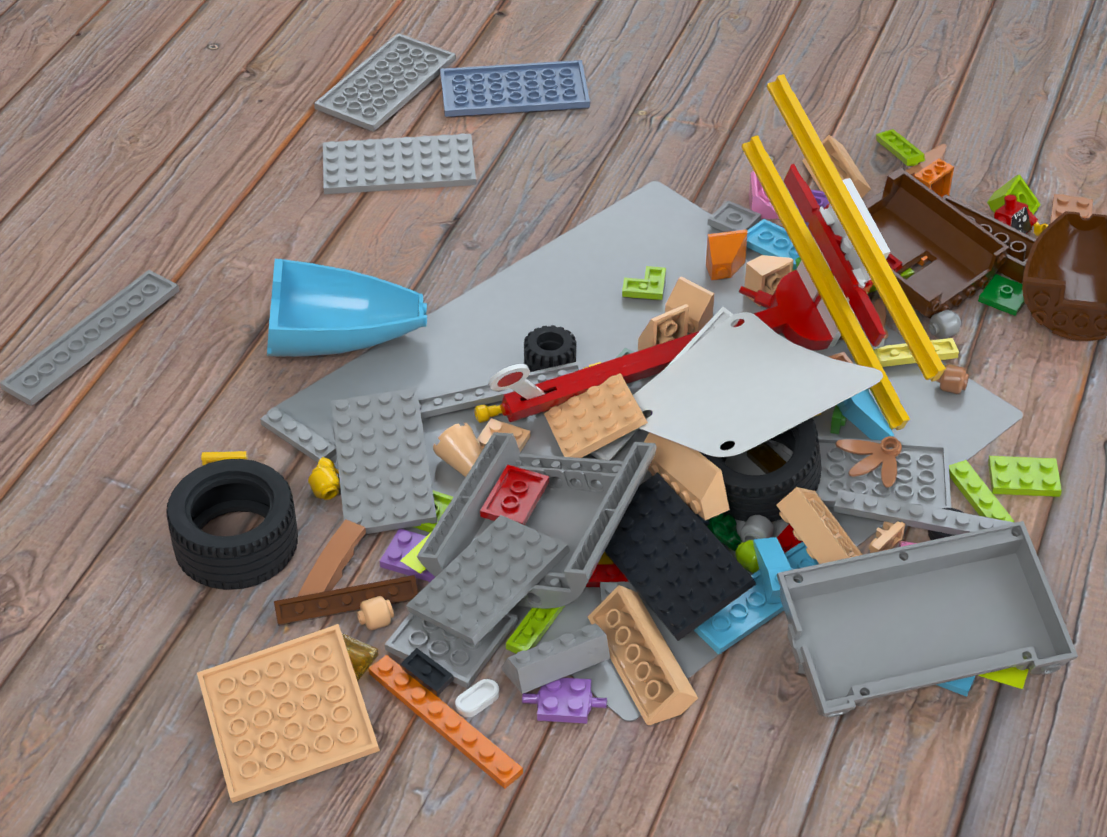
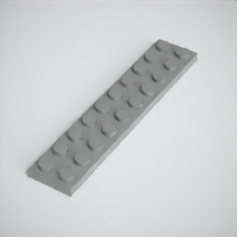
[0,270,179,406]

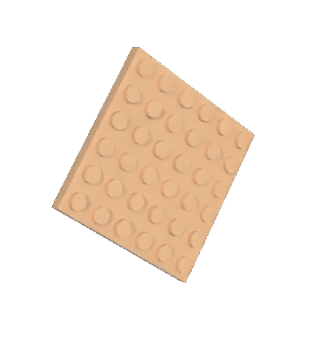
[197,624,380,803]

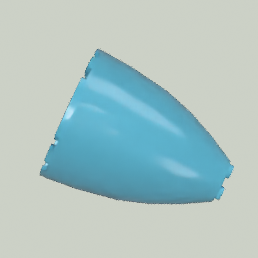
[267,259,427,357]

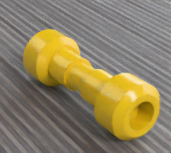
[474,404,502,423]

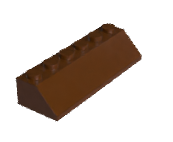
[942,194,1036,283]

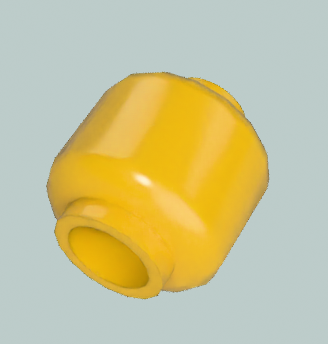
[308,466,340,500]

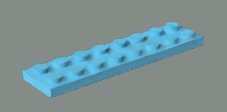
[694,542,819,655]

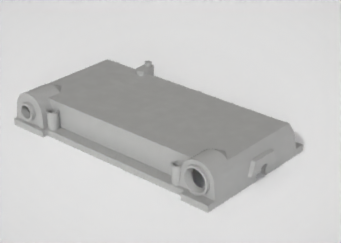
[777,521,1078,717]

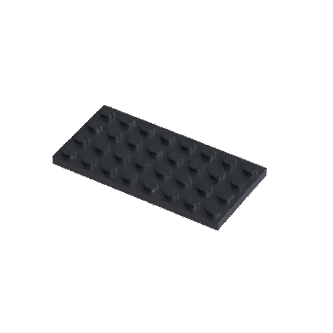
[604,472,756,641]

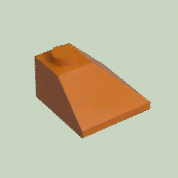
[706,229,748,280]

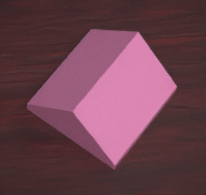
[749,171,779,219]

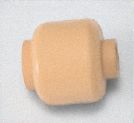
[357,596,394,630]

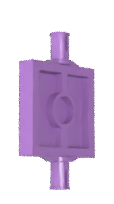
[522,678,607,724]

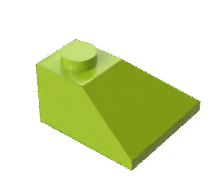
[987,174,1041,215]

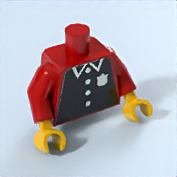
[994,195,1048,236]

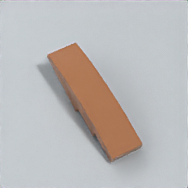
[297,519,366,597]

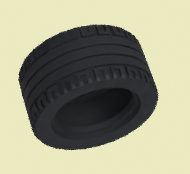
[700,418,822,522]
[166,459,298,590]

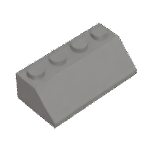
[502,623,610,694]

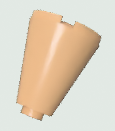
[433,423,482,477]

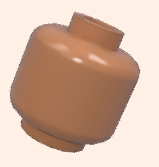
[936,364,969,394]

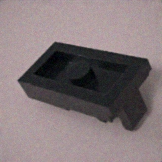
[400,648,454,696]

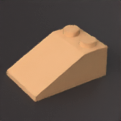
[638,304,689,351]

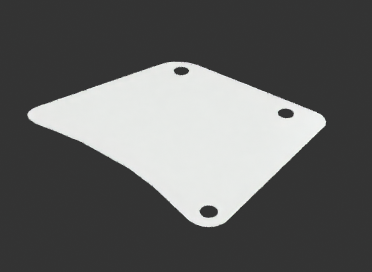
[633,312,883,457]

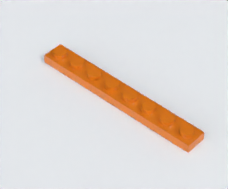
[368,655,523,789]

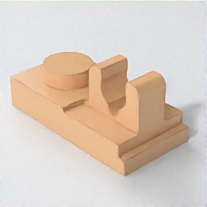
[869,521,905,553]

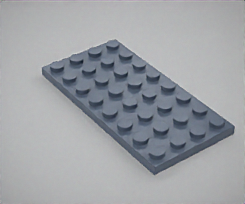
[440,60,590,117]

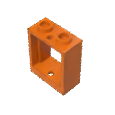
[914,158,954,197]

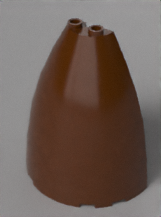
[1022,211,1107,341]

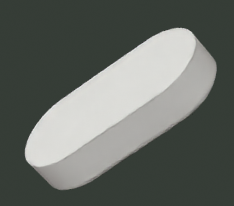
[455,679,499,717]

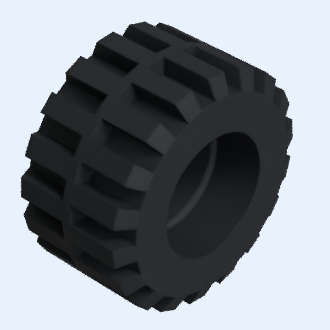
[524,325,576,372]

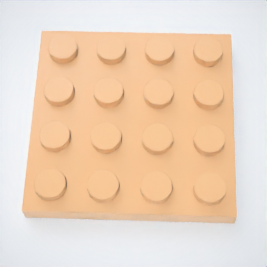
[544,373,648,458]

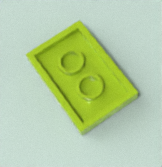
[988,456,1062,497]

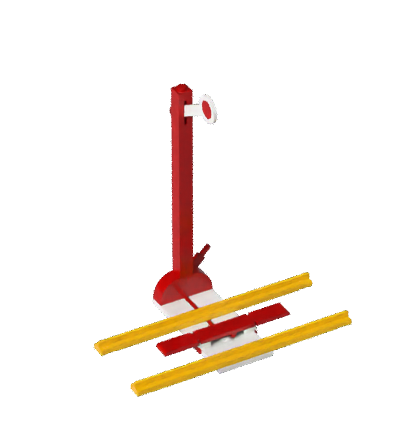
[489,74,946,431]

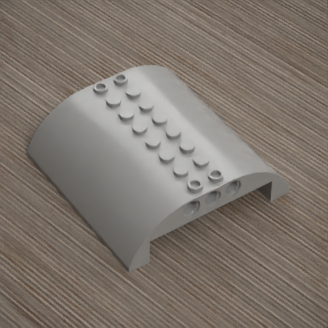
[417,432,657,609]

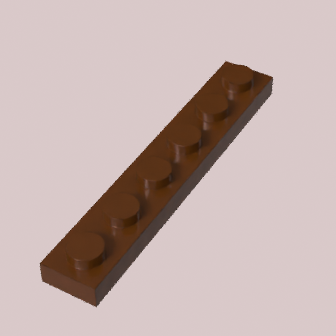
[274,575,418,626]

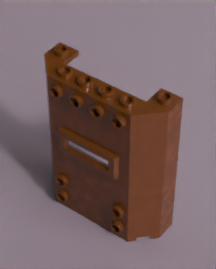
[864,168,1009,318]

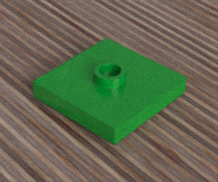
[978,274,1025,316]

